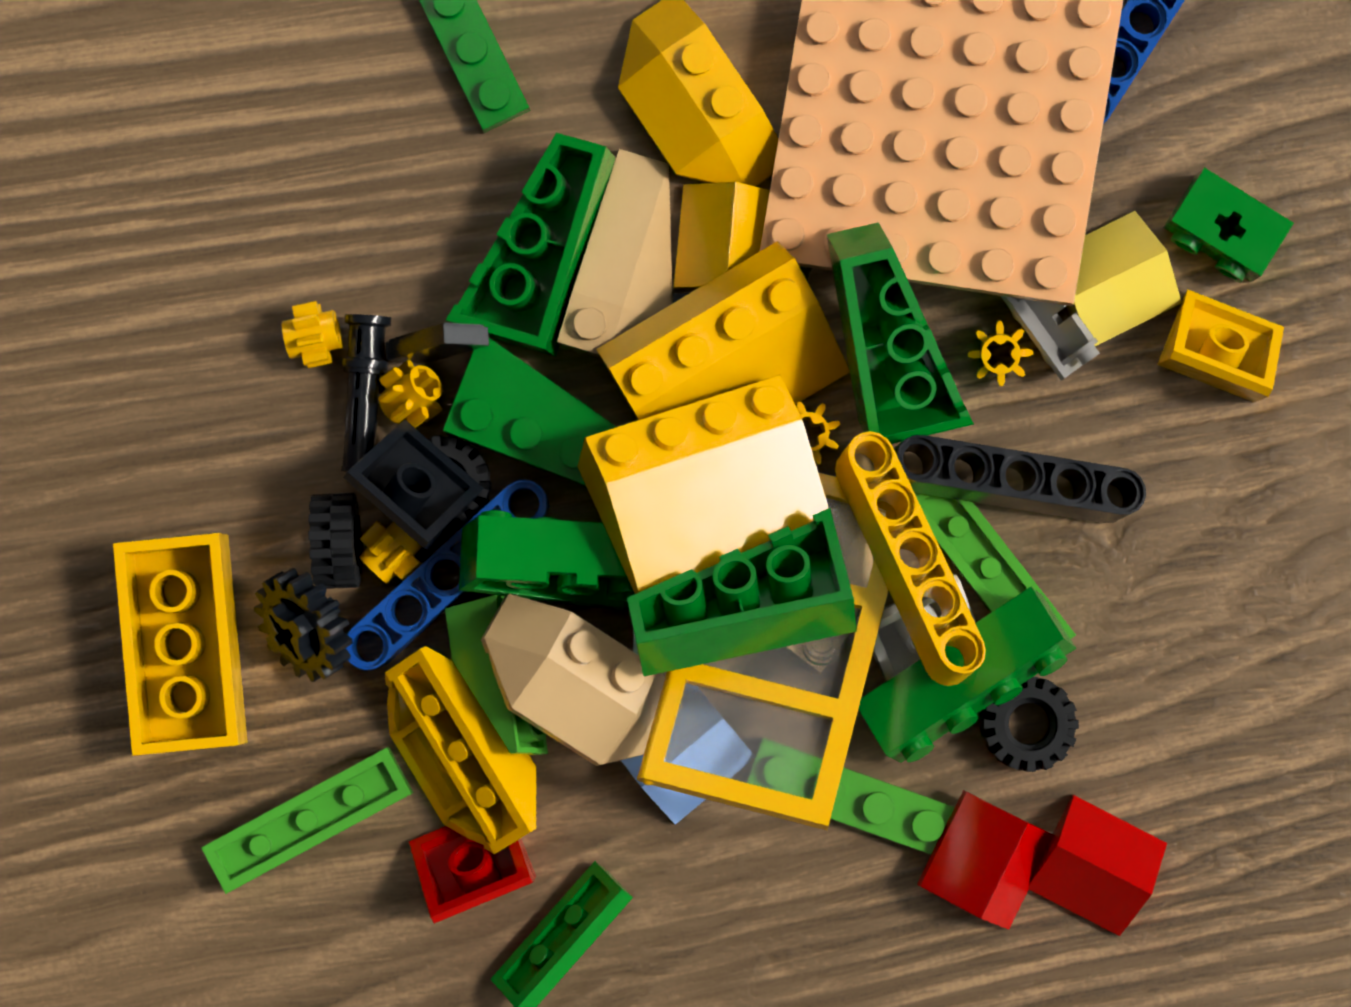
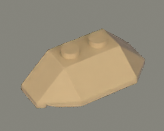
[481,594,683,766]

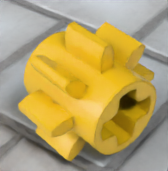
[281,301,343,368]
[967,320,1033,386]
[378,360,443,428]
[796,401,841,466]
[359,521,422,584]

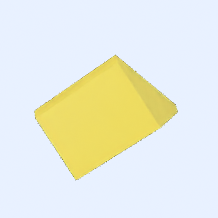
[1066,211,1182,346]

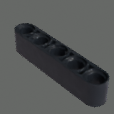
[894,435,1146,523]

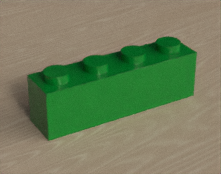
[859,586,1077,763]

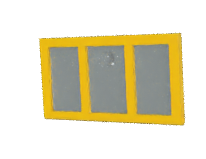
[637,473,897,831]

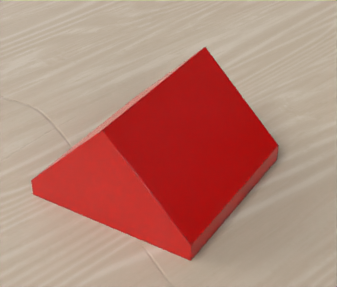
[917,790,1054,930]
[1029,795,1167,936]
[409,826,536,924]

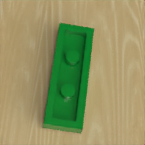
[419,0,531,133]
[490,861,633,1007]

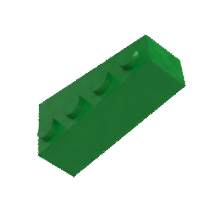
[827,222,974,444]
[443,338,617,487]
[627,508,857,677]
[459,510,635,611]

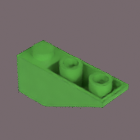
[445,595,548,755]

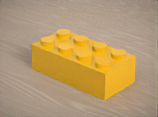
[113,533,248,756]

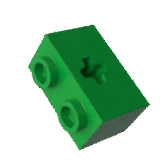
[1163,167,1294,283]

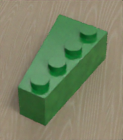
[446,132,616,357]

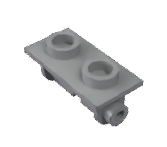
[1001,296,1100,381]

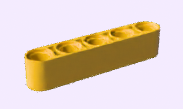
[835,431,986,686]

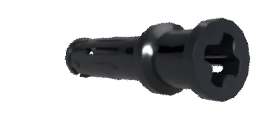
[341,314,392,472]

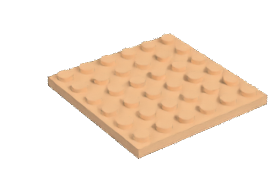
[760,0,1123,306]

